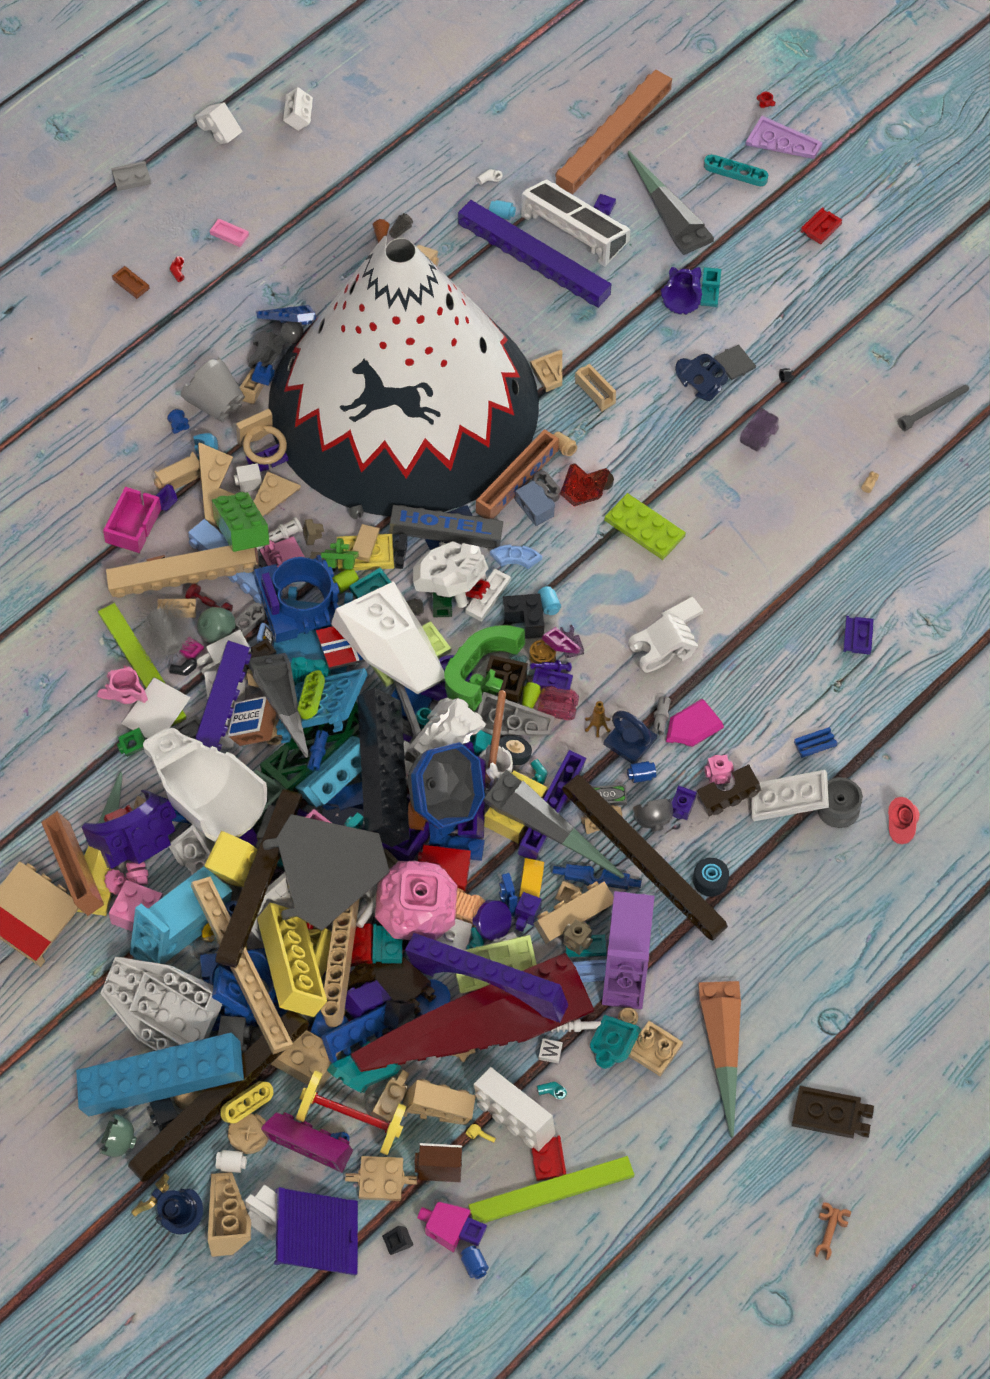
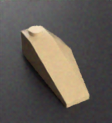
[208,1172,251,1257]

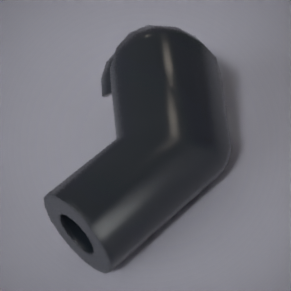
[170,658,197,676]

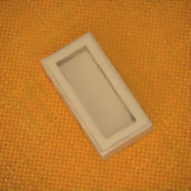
[352,524,380,562]

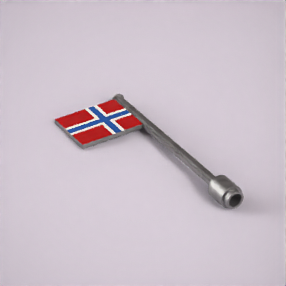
[316,626,421,743]

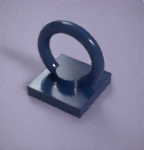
[603,711,658,764]

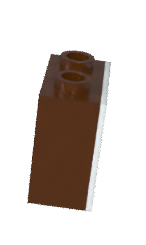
[415,1143,462,1182]

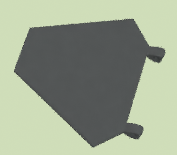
[263,814,390,931]

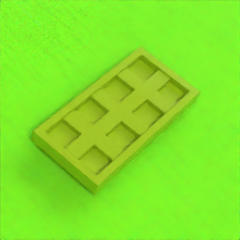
[604,493,686,560]

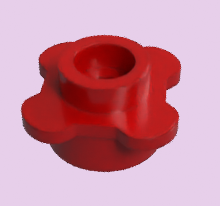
[757,91,776,108]

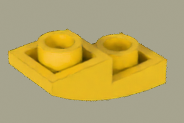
[518,858,544,898]

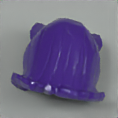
[661,267,702,315]

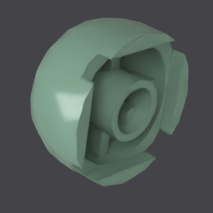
[197,607,236,644]
[99,1113,137,1157]

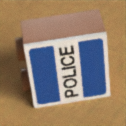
[227,697,276,746]

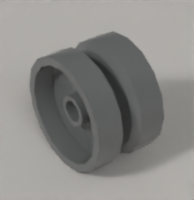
[817,777,863,828]

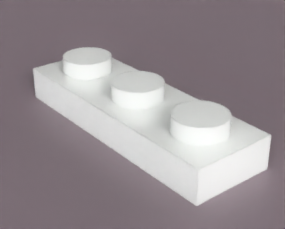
[466,569,511,622]

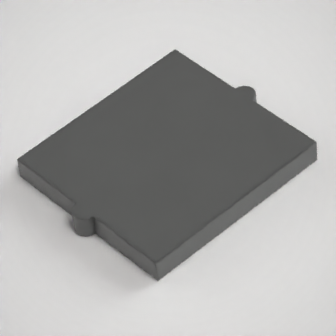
[714,344,756,380]

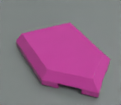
[666,699,724,747]

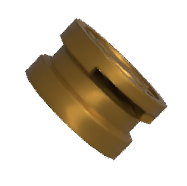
[529,640,556,668]

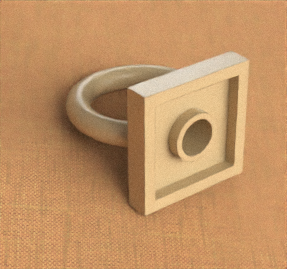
[236,409,287,465]

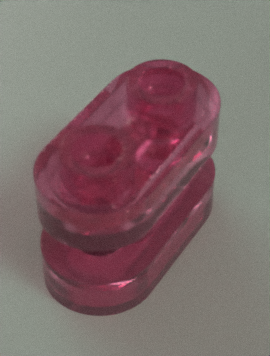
[537,686,579,720]

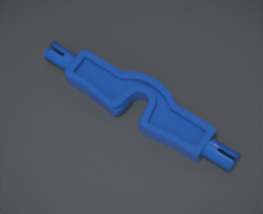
[552,864,642,890]

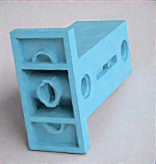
[130,866,232,964]

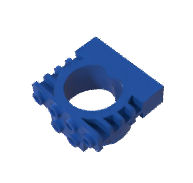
[254,555,339,643]
[200,948,287,1031]

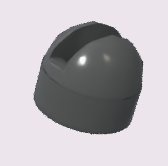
[348,505,364,519]

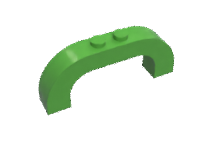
[444,625,525,712]

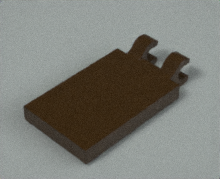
[369,956,436,1015]
[792,1086,874,1139]

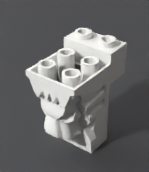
[407,698,486,759]

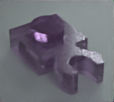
[560,625,584,659]

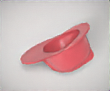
[888,797,920,844]

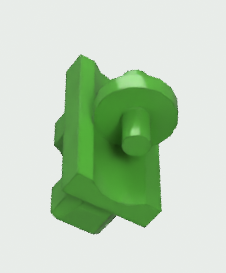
[321,538,359,569]
[469,669,503,696]

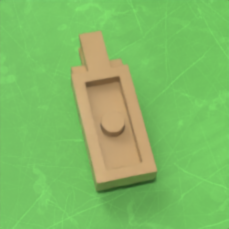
[370,1069,410,1123]

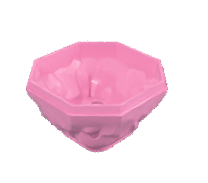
[375,861,457,940]

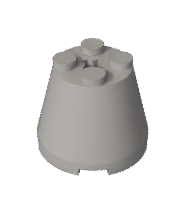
[181,357,245,422]

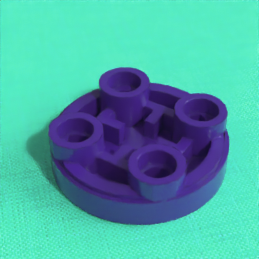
[472,900,512,941]

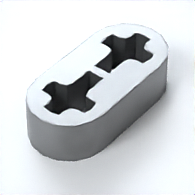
[533,471,560,502]

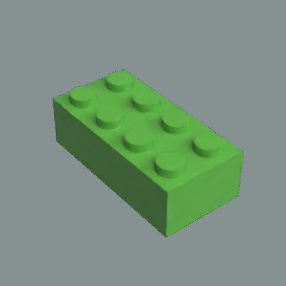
[212,492,270,552]

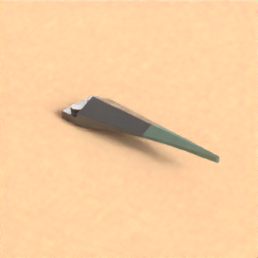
[628,151,714,255]
[483,770,625,878]

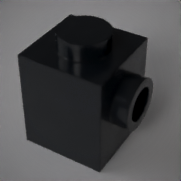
[384,1000,415,1031]
[150,1097,178,1132]

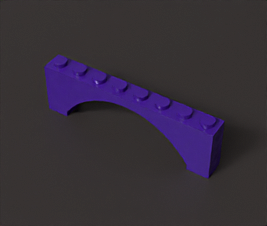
[405,933,568,1023]

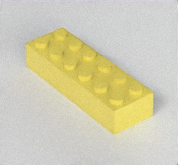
[257,902,327,1017]

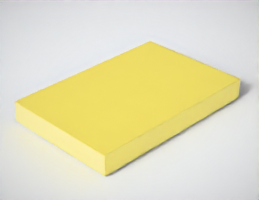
[336,534,394,572]

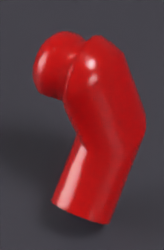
[170,256,185,282]

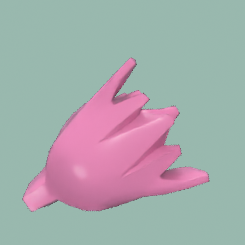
[97,665,148,704]

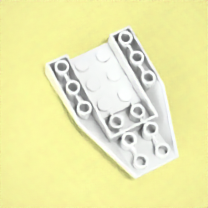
[331,582,445,694]
[101,957,222,1051]

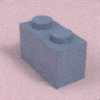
[515,481,555,526]

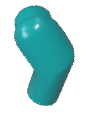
[530,759,548,785]
[466,927,484,950]
[536,1082,567,1099]

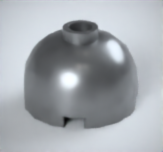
[633,799,673,832]

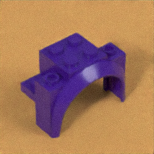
[81,790,177,869]

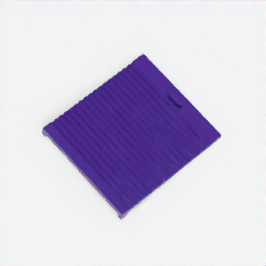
[274,1187,358,1275]

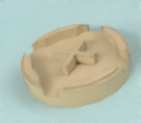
[228,1113,268,1154]

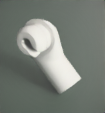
[476,169,503,185]

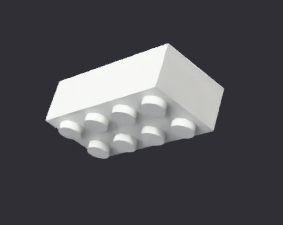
[474,1067,555,1151]

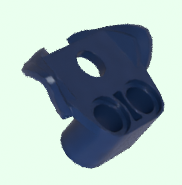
[675,353,728,401]

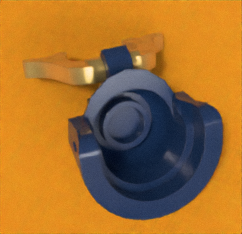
[131,1173,203,1234]

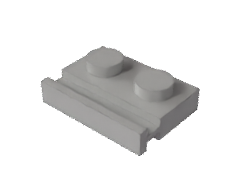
[111,161,151,191]

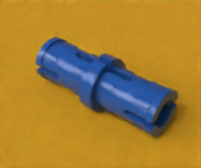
[307,730,329,771]

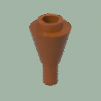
[372,219,390,243]

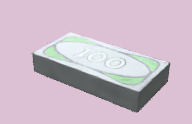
[592,785,627,806]

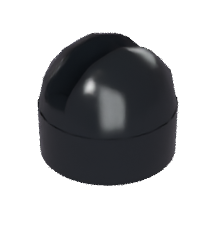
[779,368,794,383]

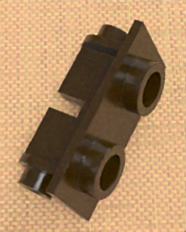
[339,962,376,991]

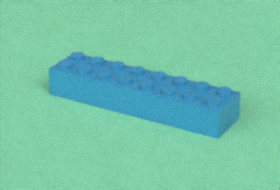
[76,1033,244,1117]

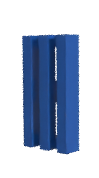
[794,727,838,758]

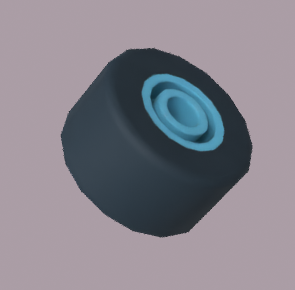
[693,857,729,897]

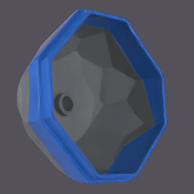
[407,742,485,829]

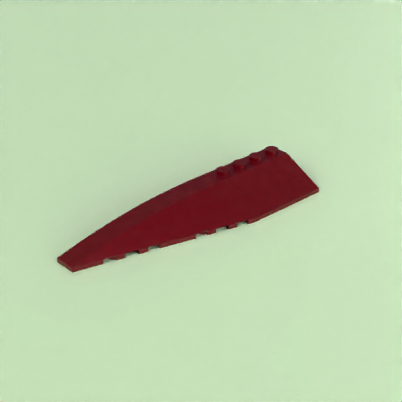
[351,953,594,1072]

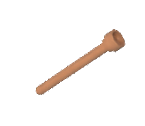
[485,690,506,783]

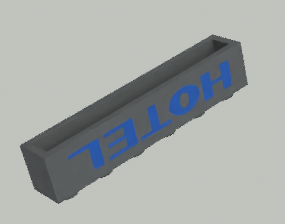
[389,505,504,549]

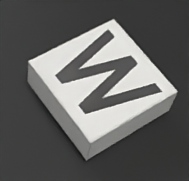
[538,1039,563,1064]

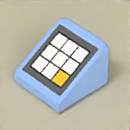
[257,623,275,646]

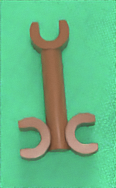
[815,1203,851,1260]

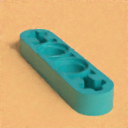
[704,154,769,187]

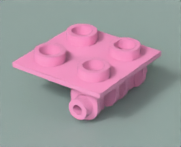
[260,536,305,567]

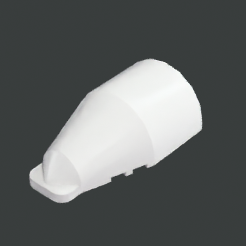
[143,728,267,842]

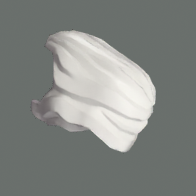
[479,745,513,796]

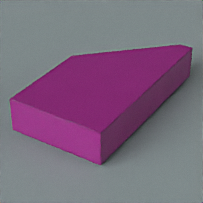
[542,627,581,654]

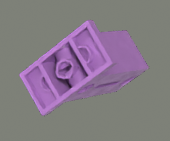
[602,891,654,1009]

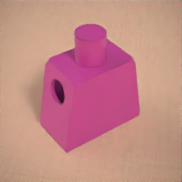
[417,1202,471,1252]

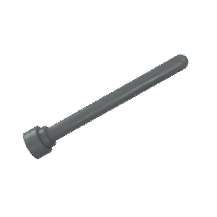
[898,385,969,431]

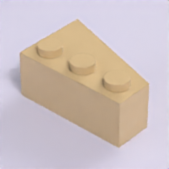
[403,1079,476,1125]

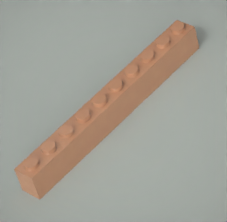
[555,69,672,195]

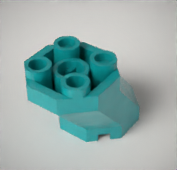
[327,1041,401,1093]

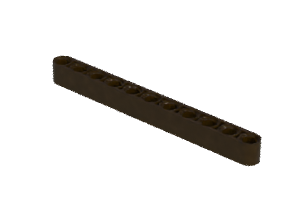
[562,775,728,941]
[216,789,303,968]
[128,1010,309,1182]

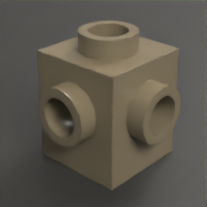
[563,919,593,955]

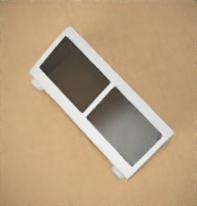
[521,179,630,267]

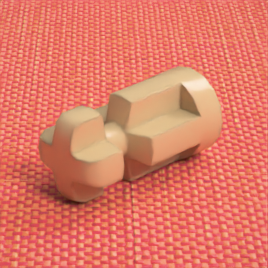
[861,471,879,493]

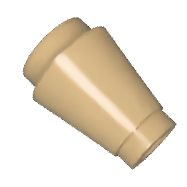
[553,432,577,456]

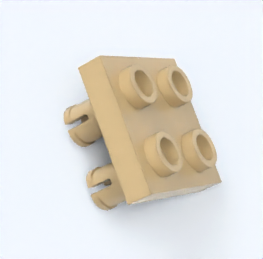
[629,1021,683,1077]

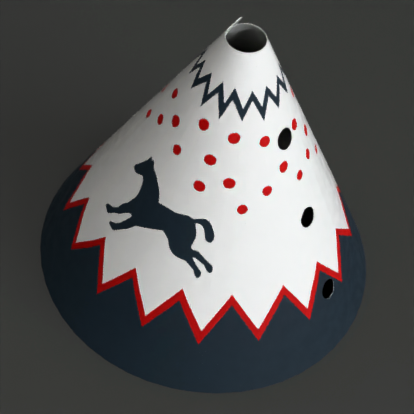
[268,236,539,517]

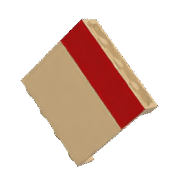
[0,861,83,967]

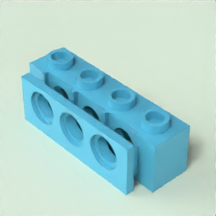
[295,736,361,808]

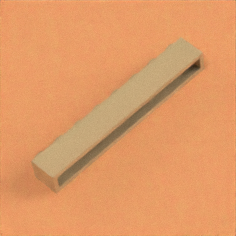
[106,546,260,598]

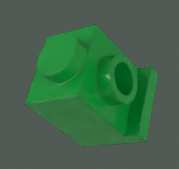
[117,728,145,757]

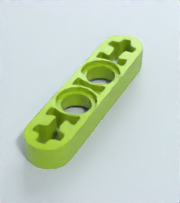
[297,670,325,719]

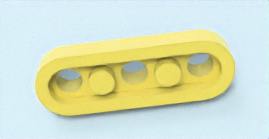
[221,1081,273,1123]

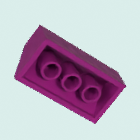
[261,1112,353,1173]

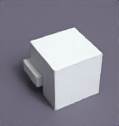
[245,1185,277,1241]

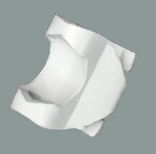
[628,615,698,673]

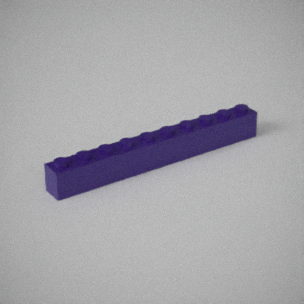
[458,200,612,308]

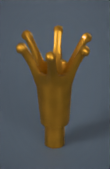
[585,701,611,738]

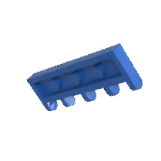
[321,1004,392,1063]

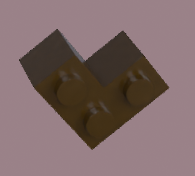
[486,655,528,704]

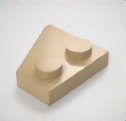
[530,350,562,392]

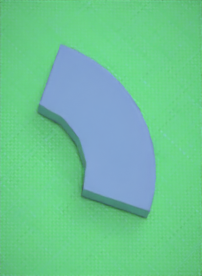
[490,544,542,569]

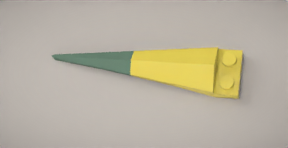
[69,772,122,916]

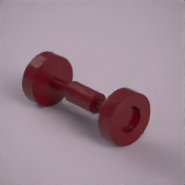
[185,583,233,612]

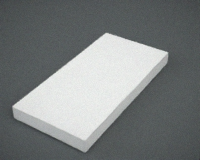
[751,770,829,821]

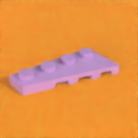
[746,116,822,159]

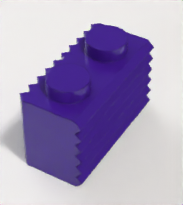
[345,980,392,1019]

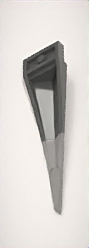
[248,653,308,757]

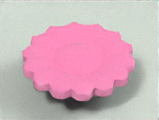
[104,869,127,895]

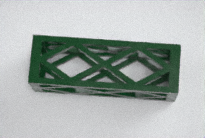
[260,702,360,793]

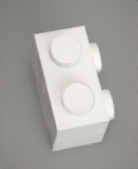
[283,87,313,131]

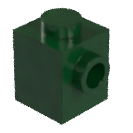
[433,592,452,617]

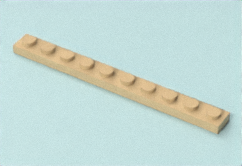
[191,877,293,1054]

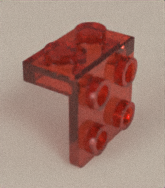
[560,463,610,507]

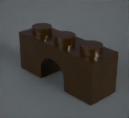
[697,764,761,816]

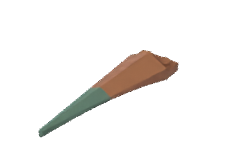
[698,981,741,1138]

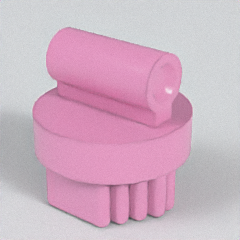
[126,862,149,885]

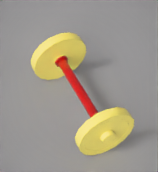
[296,1070,407,1155]

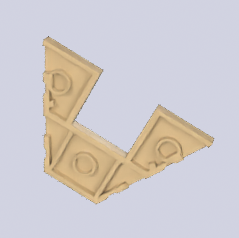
[198,443,301,528]

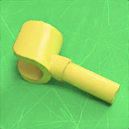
[466,1124,496,1143]

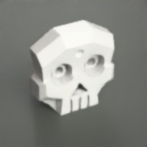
[413,541,489,608]

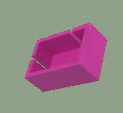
[103,487,161,553]

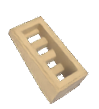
[240,368,264,404]

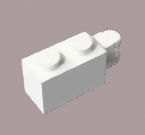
[197,630,251,675]

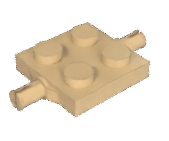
[345,1156,417,1201]

